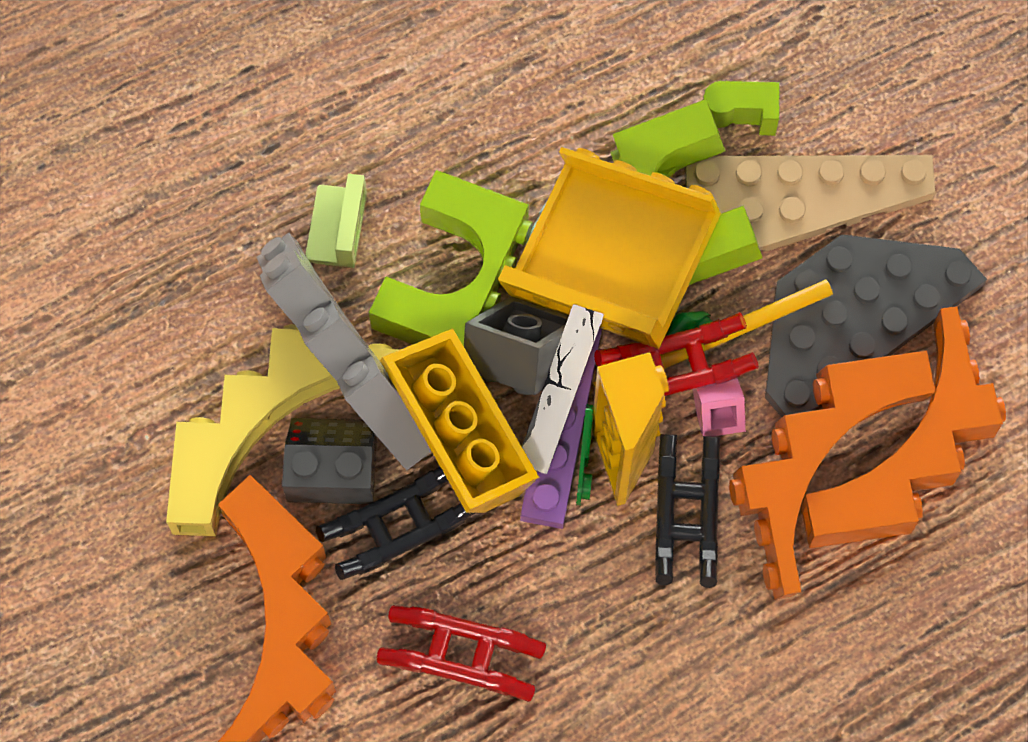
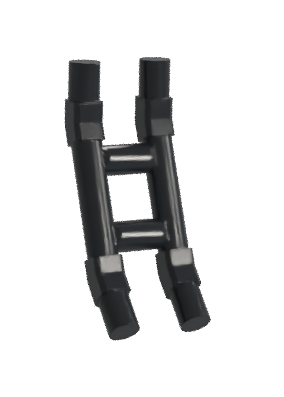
[655,434,721,588]
[316,466,476,580]

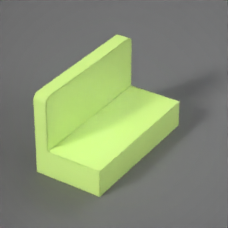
[305,174,367,268]

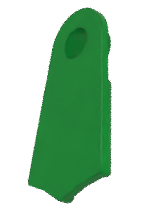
[576,404,594,506]

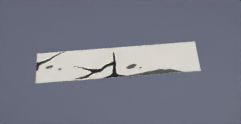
[522,304,604,474]

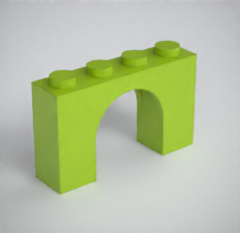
[611,99,763,285]
[369,170,533,346]

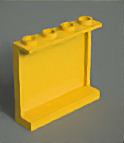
[498,147,721,349]

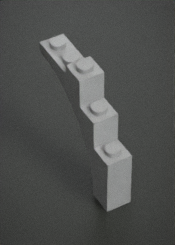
[256,232,432,471]

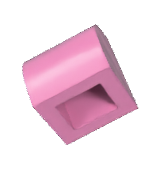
[693,378,746,436]

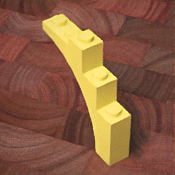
[166,324,399,536]

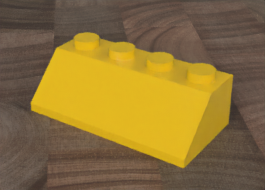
[380,329,539,513]
[592,352,669,506]

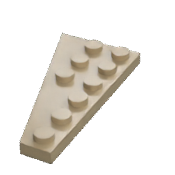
[685,155,935,252]

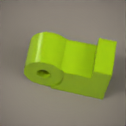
[703,81,779,136]

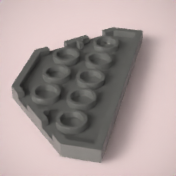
[765,234,987,417]

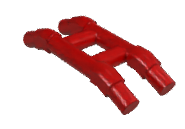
[594,313,759,397]
[377,605,546,702]

